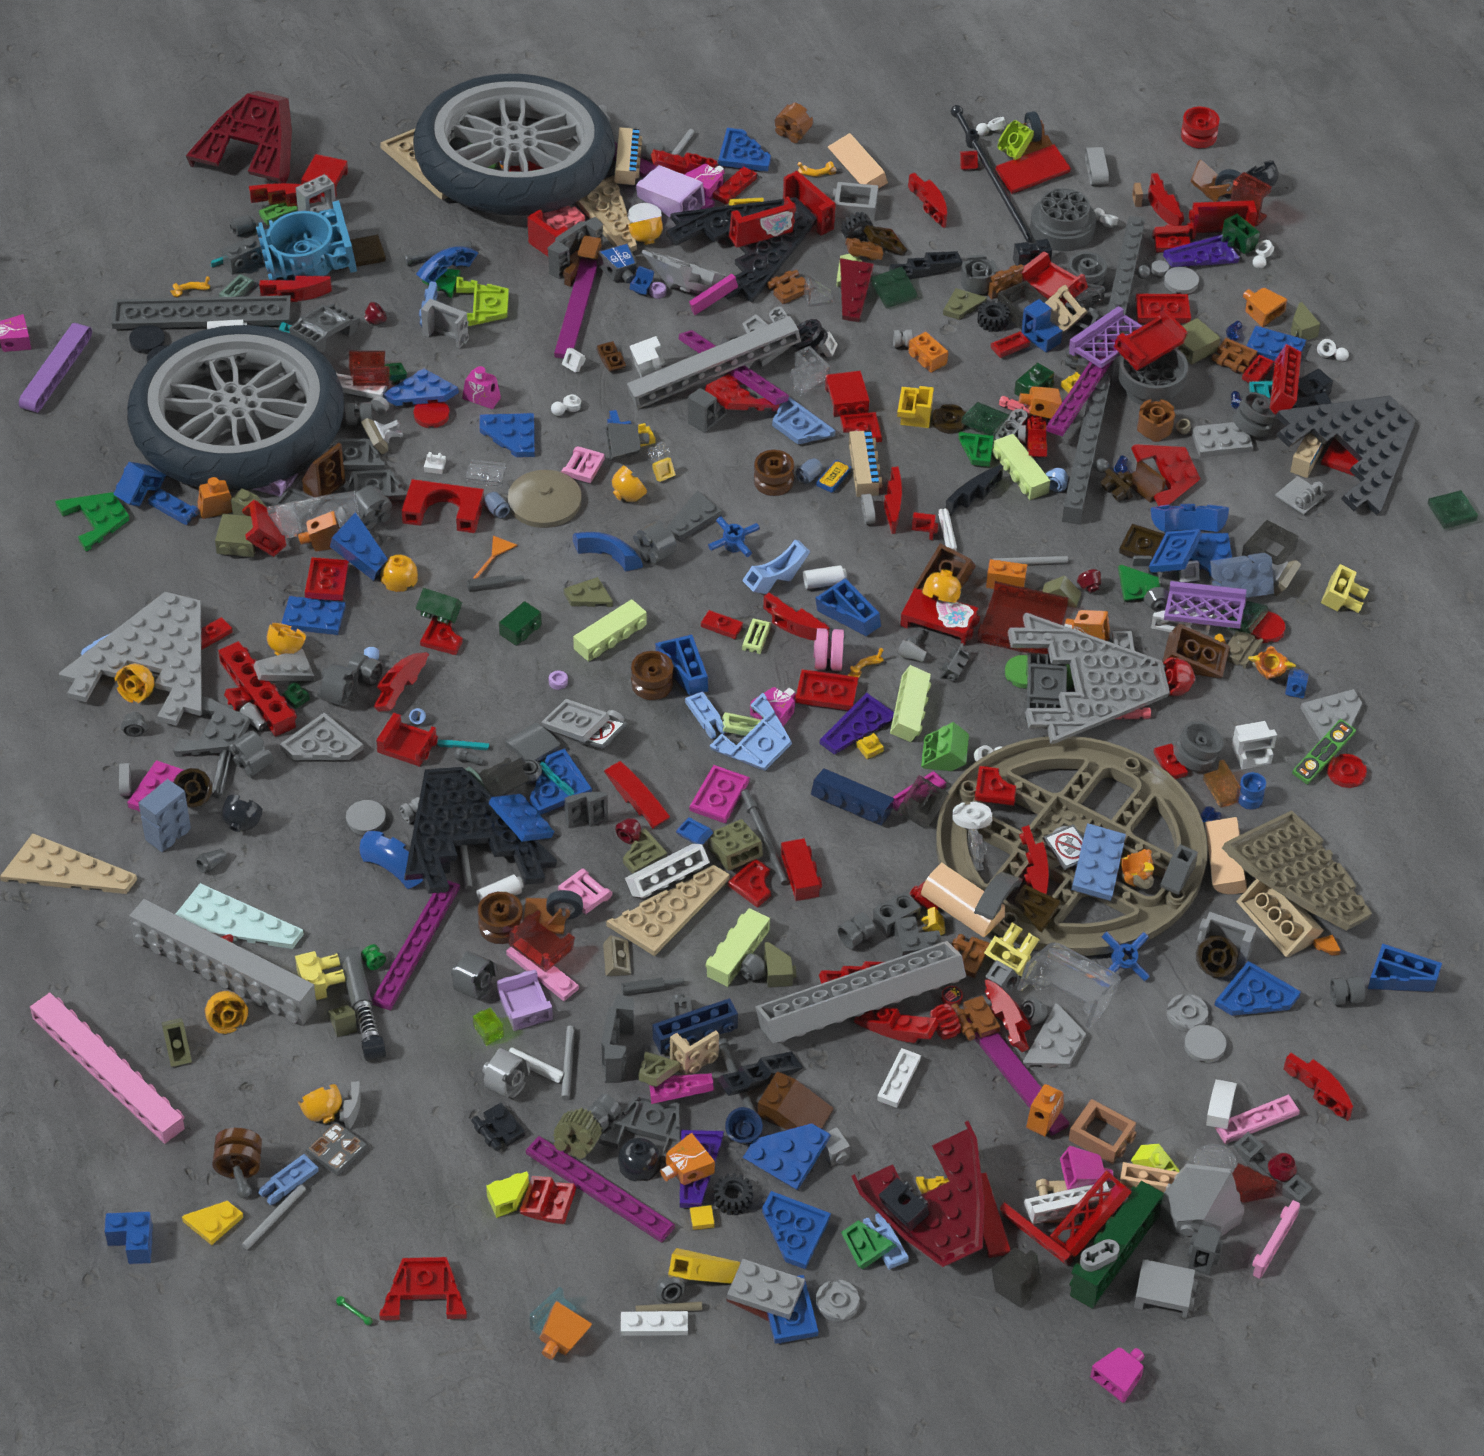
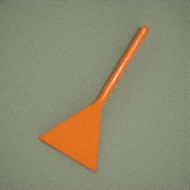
[473,536,517,579]

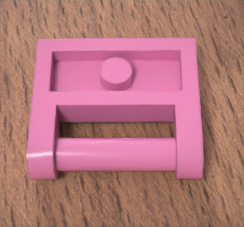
[561,446,605,483]
[558,868,612,914]

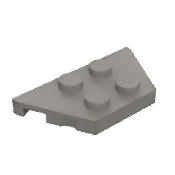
[1023,1004,1086,1068]

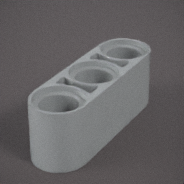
[1085,147,1109,185]

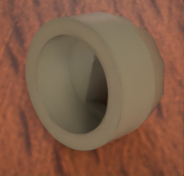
[1176,419,1191,435]

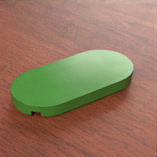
[1005,655,1074,690]

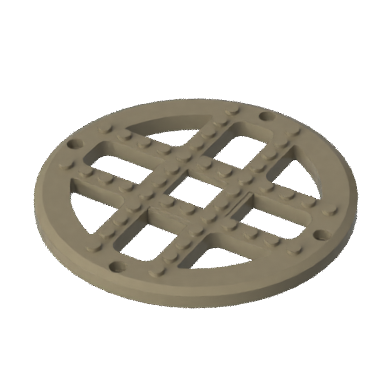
[936,736,1207,956]

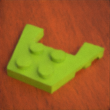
[456,277,509,326]

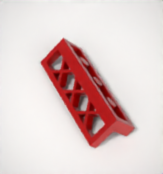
[1050,1170,1132,1258]

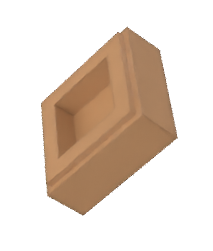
[1132,183,1143,207]

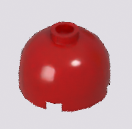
[1163,657,1195,696]

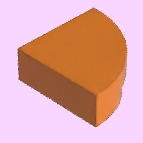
[1313,935,1341,955]

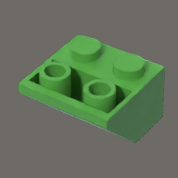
[921,722,969,771]

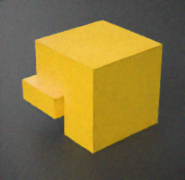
[897,386,934,428]

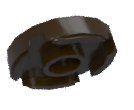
[932,404,968,434]

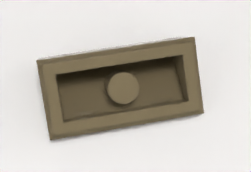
[603,935,631,976]

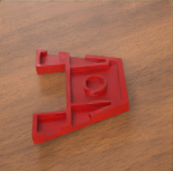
[705,374,779,411]
[1131,444,1201,506]
[379,1257,467,1320]

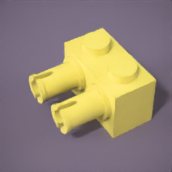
[1321,564,1369,613]
[984,922,1040,977]
[295,951,345,1000]

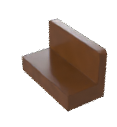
[1128,461,1165,503]

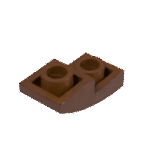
[563,249,580,287]
[596,341,626,372]

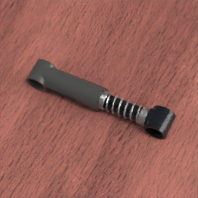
[338,947,386,1061]

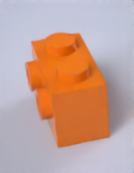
[908,332,948,373]
[986,559,1027,593]

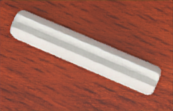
[938,508,957,551]
[509,1048,564,1083]

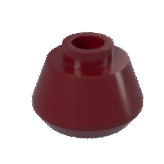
[364,302,387,325]
[1077,569,1101,593]
[615,818,641,844]
[1268,1153,1297,1181]

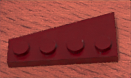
[840,258,874,322]

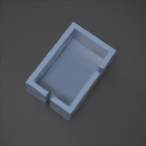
[1210,553,1274,598]
[138,779,191,852]

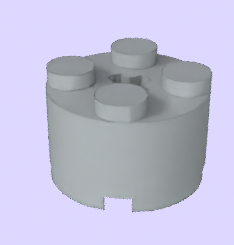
[482,1048,530,1098]

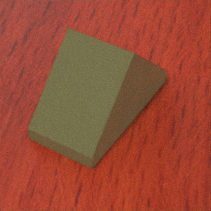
[1040,575,1081,608]
[328,1005,357,1037]

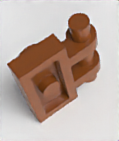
[845,238,883,260]
[988,264,1024,299]
[767,270,812,304]
[1212,338,1257,374]
[951,934,990,978]
[951,996,1000,1041]

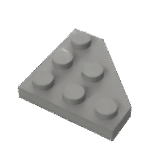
[1301,689,1362,740]
[280,713,364,760]

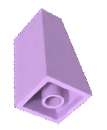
[636,165,705,217]

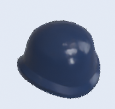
[725,1107,763,1144]

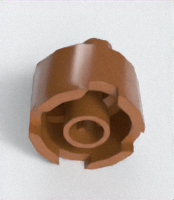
[775,103,813,143]
[1137,399,1175,442]

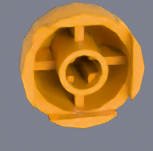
[628,216,663,245]
[612,465,647,502]
[380,555,418,592]
[922,570,961,603]
[266,623,306,655]
[115,663,155,703]
[205,991,248,1034]
[298,1084,342,1124]

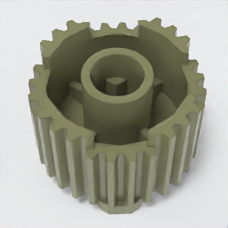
[553,1107,602,1159]

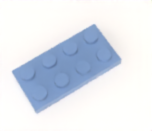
[1071,823,1126,901]

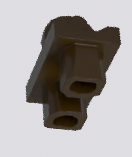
[1100,468,1133,502]

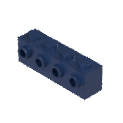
[811,768,895,826]
[653,998,738,1055]

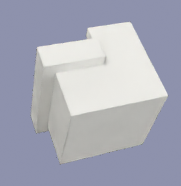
[630,336,666,377]
[1232,721,1277,769]

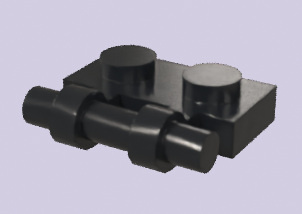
[471,1102,525,1151]

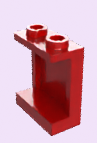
[301,154,348,197]
[527,210,568,257]
[825,370,869,417]
[242,499,286,557]
[376,713,438,767]

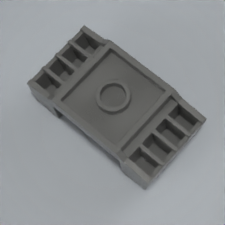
[548,217,604,279]
[289,304,360,352]
[1025,652,1067,720]
[601,994,634,1083]

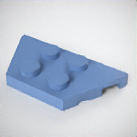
[772,397,835,444]

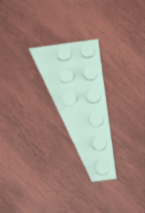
[175,883,304,949]

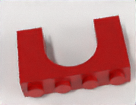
[402,479,484,533]

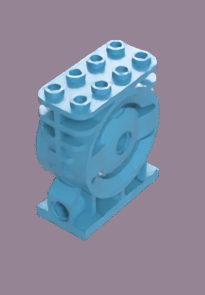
[256,200,357,281]

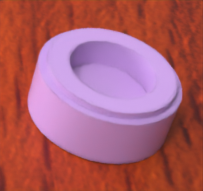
[649,282,667,299]
[549,671,568,690]

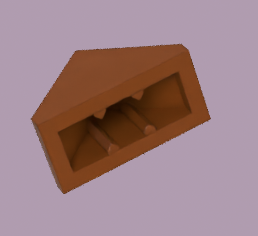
[577,235,601,259]

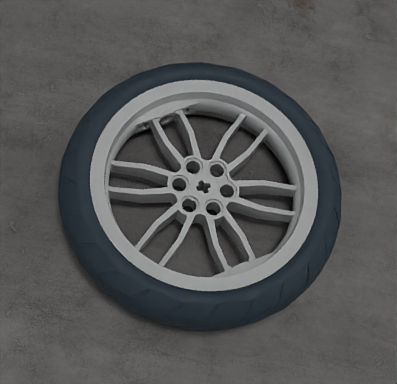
[413,74,615,216]
[127,325,344,491]

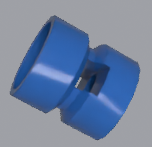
[1237,772,1266,810]

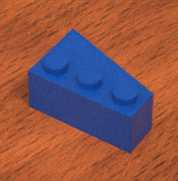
[330,512,388,581]
[815,578,881,636]
[655,635,709,696]
[1368,944,1442,992]

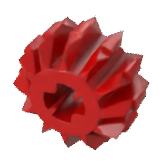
[930,1003,961,1040]

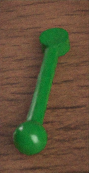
[336,1296,373,1326]

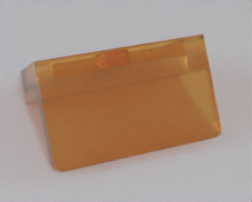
[1203,760,1241,808]

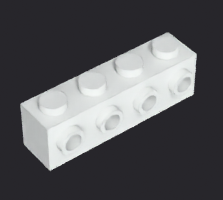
[625,844,710,899]

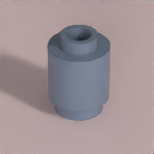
[796,458,822,484]
[483,492,510,518]

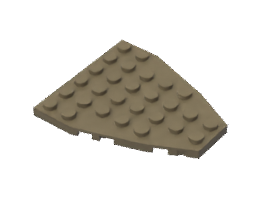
[1222,810,1372,931]

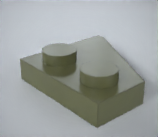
[943,288,987,320]
[563,577,613,607]
[623,828,667,874]
[639,1052,680,1086]

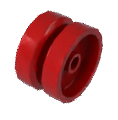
[1181,106,1220,148]

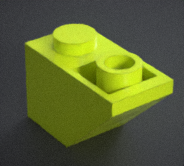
[1131,1144,1180,1172]
[486,1171,529,1218]

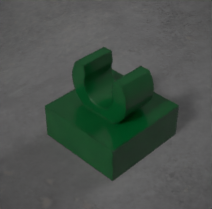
[383,362,408,385]
[282,683,310,709]

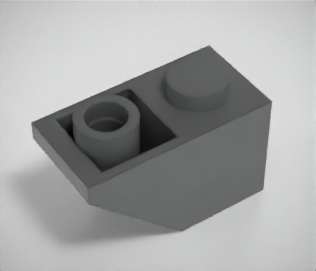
[1160,844,1198,895]

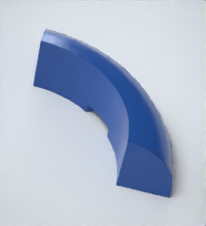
[416,246,478,283]
[1151,504,1229,532]
[573,532,643,572]
[359,831,423,889]

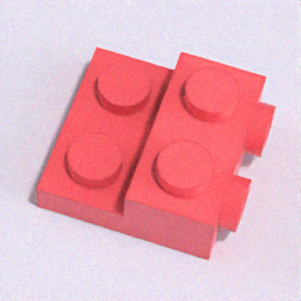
[542,206,585,230]

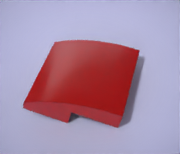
[519,1176,577,1224]

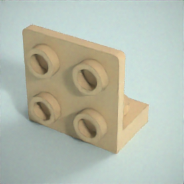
[670,1031,719,1075]

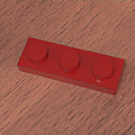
[713,166,757,205]

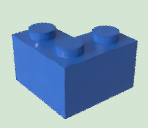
[1022,299,1062,353]
[114,462,166,506]
[105,1212,153,1264]

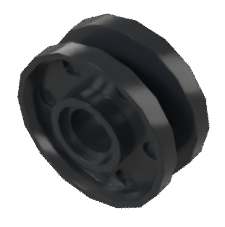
[791,319,828,356]

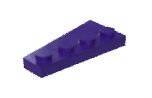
[1163,235,1240,267]
[819,693,894,755]
[679,1130,724,1208]

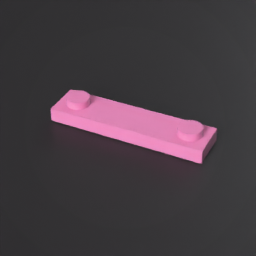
[506,939,579,1001]
[1215,1095,1300,1144]
[1252,1200,1300,1279]

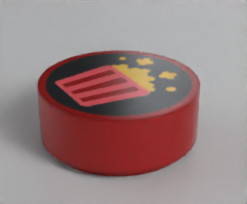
[941,986,963,1006]

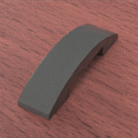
[974,872,1023,920]
[1234,1132,1313,1203]

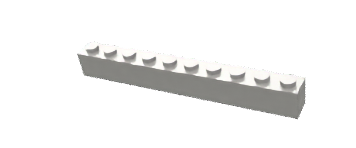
[627,316,801,409]

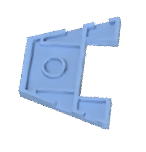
[710,693,792,771]

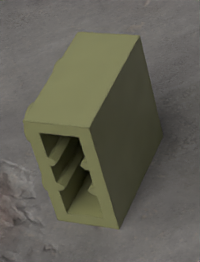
[1176,318,1220,365]
[215,514,257,557]
[708,819,763,871]

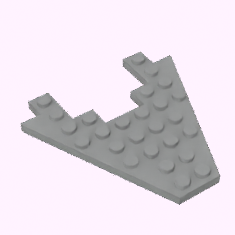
[59,592,202,726]
[1008,613,1170,744]

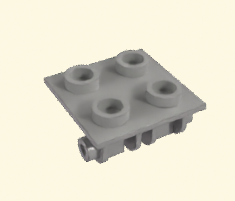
[1275,476,1326,515]

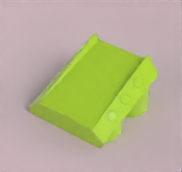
[997,120,1034,160]

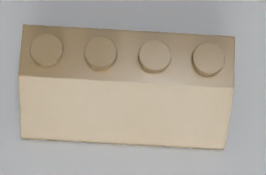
[1236,879,1324,957]

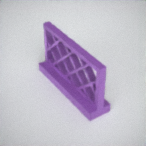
[1069,306,1142,368]
[1164,581,1246,628]

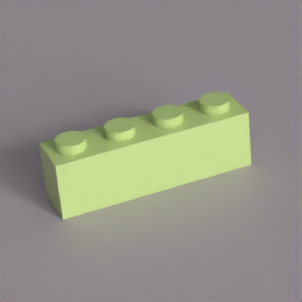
[992,434,1050,500]
[573,599,647,662]
[890,665,931,742]
[706,908,770,987]

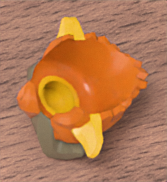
[1248,646,1296,679]
[1120,849,1154,889]

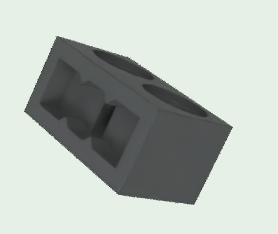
[873,891,921,937]

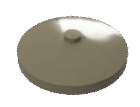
[508,470,582,528]

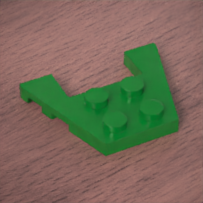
[55,492,129,552]

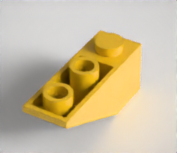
[668,1248,741,1284]

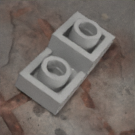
[340,1081,361,1130]

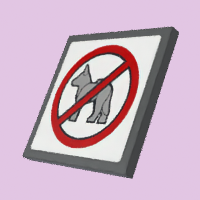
[574,718,627,749]
[1042,824,1083,870]

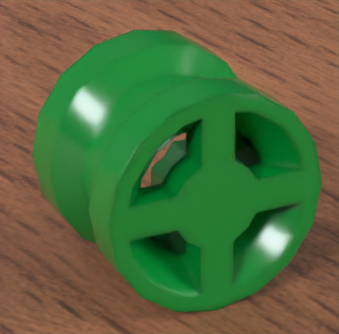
[361,944,386,970]

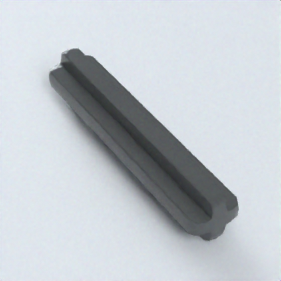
[212,750,232,798]

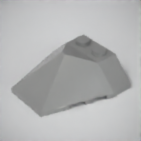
[642,250,726,294]
[1159,1164,1244,1236]

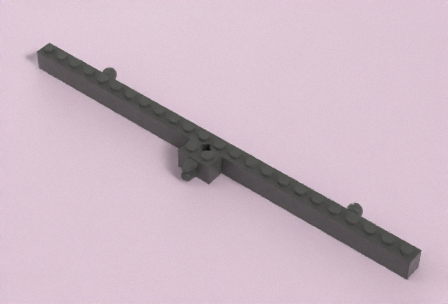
[1062,216,1150,525]

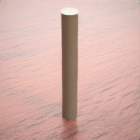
[635,1301,702,1312]

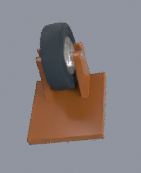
[1022,111,1053,156]
[1190,159,1246,202]
[523,890,583,934]

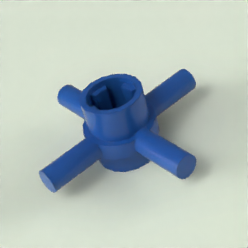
[708,517,760,557]
[1101,931,1150,981]

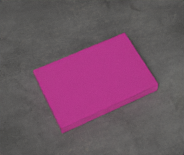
[689,765,750,824]

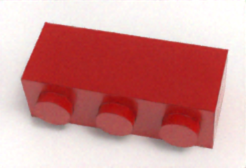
[781,838,822,901]

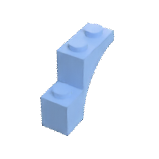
[742,540,810,594]

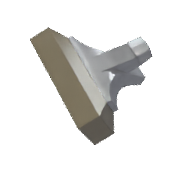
[361,418,403,455]
[1272,560,1301,596]

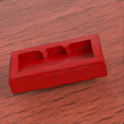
[1152,224,1190,239]
[1155,236,1190,252]
[991,331,1030,358]
[1242,355,1275,382]
[701,610,743,639]
[201,617,233,650]
[1153,743,1188,779]

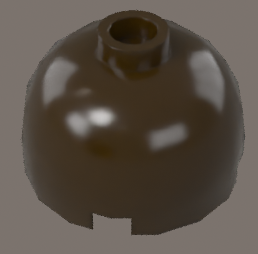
[173,768,212,808]
[1196,936,1238,977]

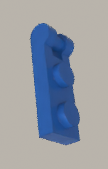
[148,489,200,525]

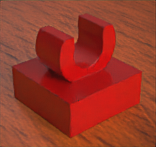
[960,150,978,169]
[224,687,252,711]

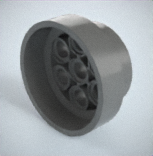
[1030,188,1096,251]
[1118,348,1188,405]

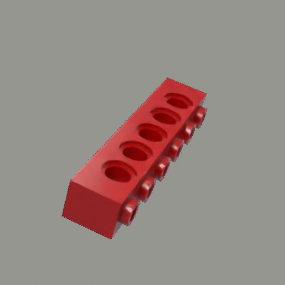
[1270,344,1301,414]
[218,641,297,737]

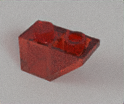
[1232,1163,1277,1203]

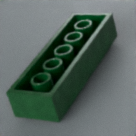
[1069,1180,1164,1309]

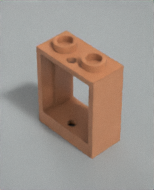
[1069,1099,1137,1164]

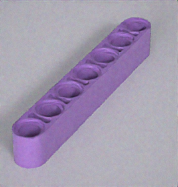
[19,323,92,413]

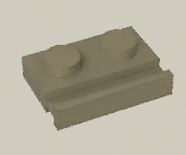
[1226,629,1263,669]

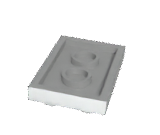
[1191,422,1253,457]
[541,699,610,742]
[727,1259,805,1319]

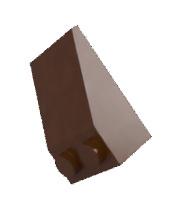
[302,443,345,502]
[912,543,976,592]
[1162,623,1230,678]
[758,1071,833,1130]

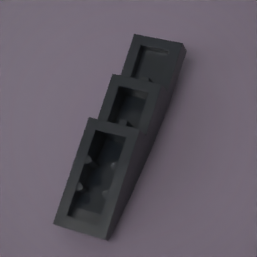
[889,251,963,281]
[945,464,1004,516]
[718,1051,803,1096]

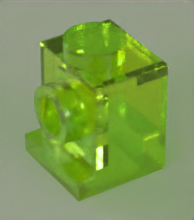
[472,1007,504,1046]

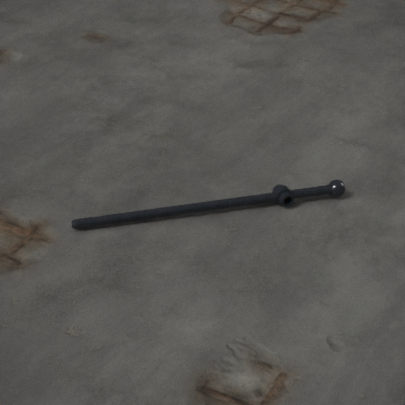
[950,105,1032,242]

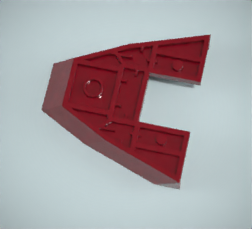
[185,91,292,184]
[851,1121,984,1267]

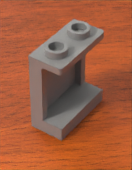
[421,299,469,349]
[1197,912,1256,967]
[1134,1259,1198,1318]

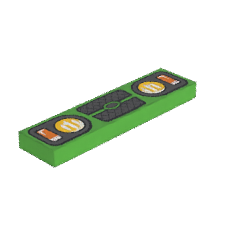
[1292,719,1356,785]

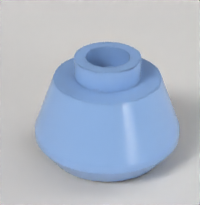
[1046,468,1068,492]

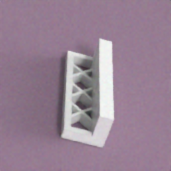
[1024,1182,1112,1224]

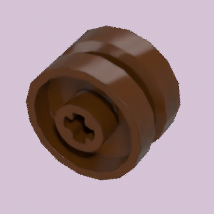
[754,449,794,496]
[631,651,673,700]
[477,891,523,944]
[212,1127,262,1179]

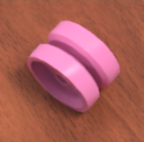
[814,628,844,671]

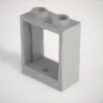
[296,174,336,213]
[832,182,878,221]

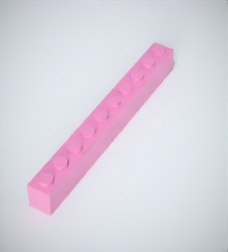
[30,993,185,1144]

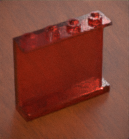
[978,581,1069,654]

